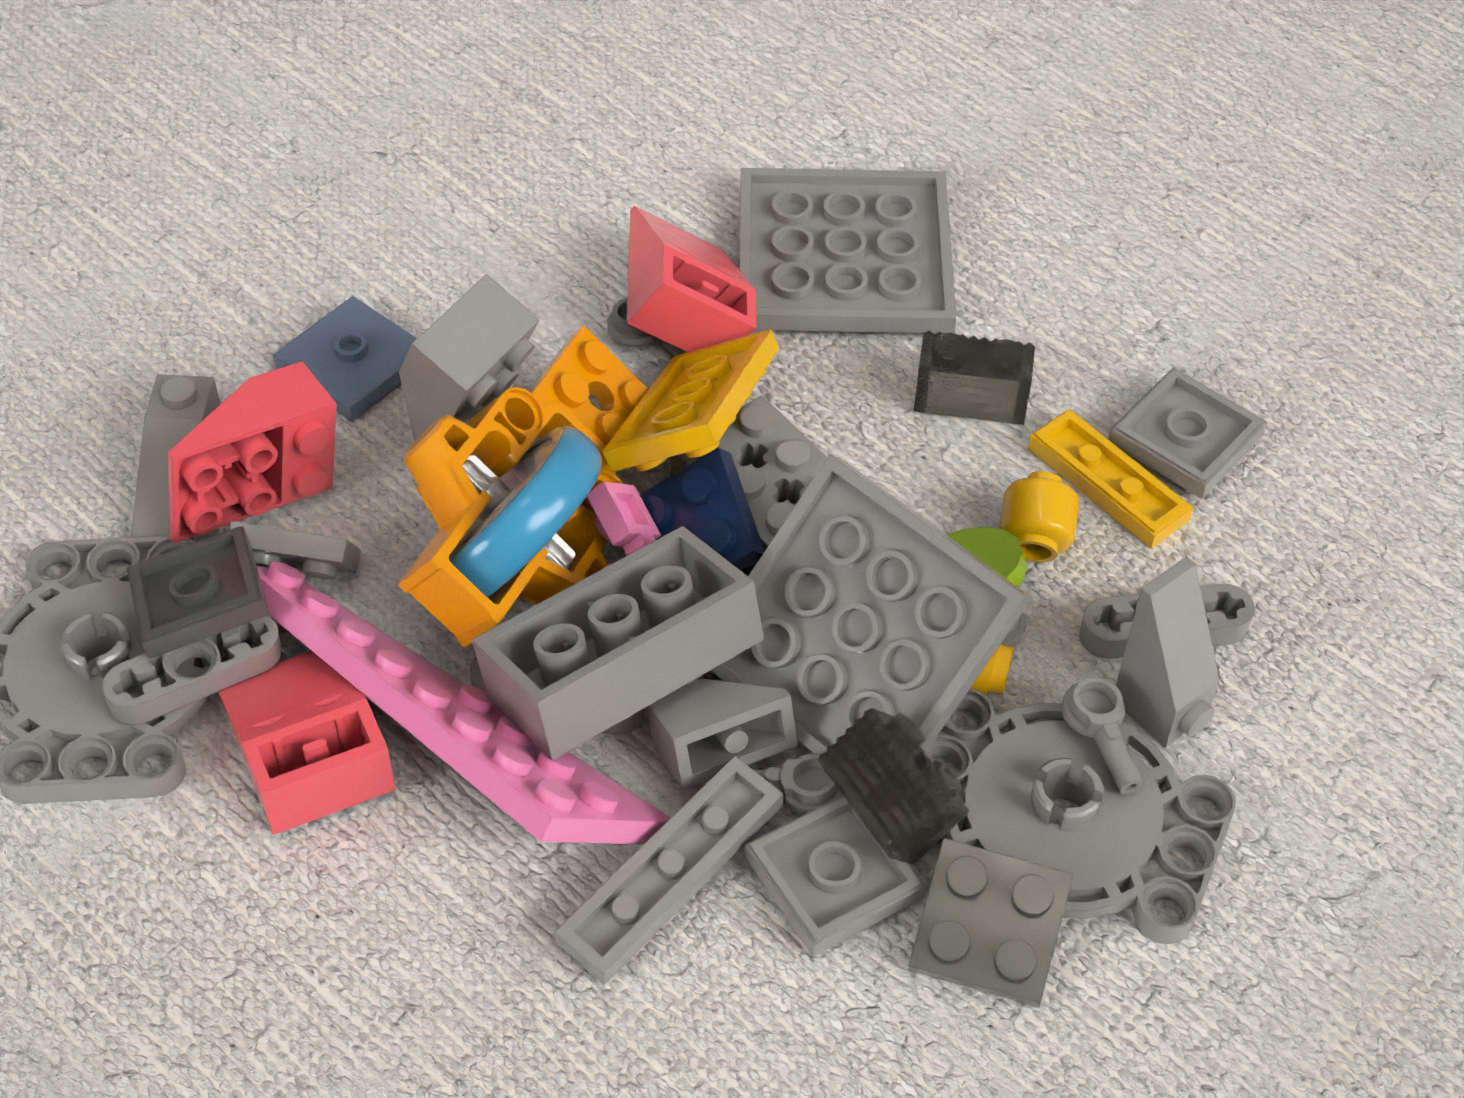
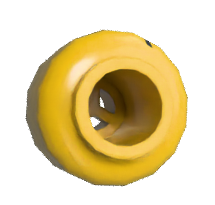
[999,471,1079,562]

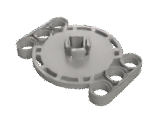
[0,536,221,804]
[890,689,1236,945]

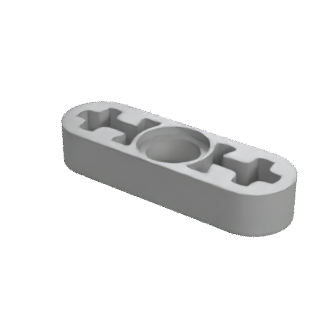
[1079,584,1255,659]
[102,616,281,725]

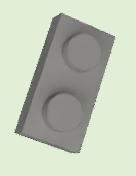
[229,521,361,579]

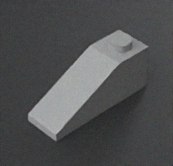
[131,374,220,540]
[1116,556,1219,748]

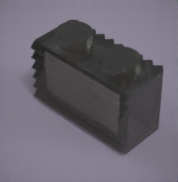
[914,330,1035,425]
[818,708,969,865]

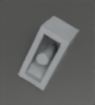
[646,679,798,789]

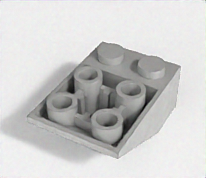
[399,274,540,441]

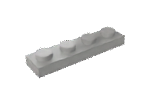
[554,756,783,985]

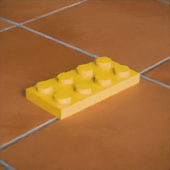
[602,329,780,472]

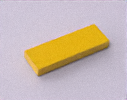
[1028,409,1194,549]

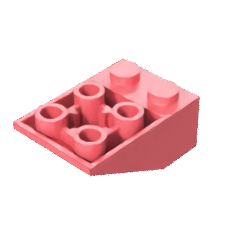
[627,205,756,352]
[168,361,337,544]
[218,651,396,835]

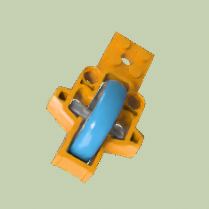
[398,325,649,648]

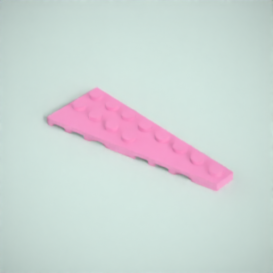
[257,562,670,844]

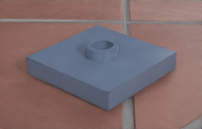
[273,296,417,421]

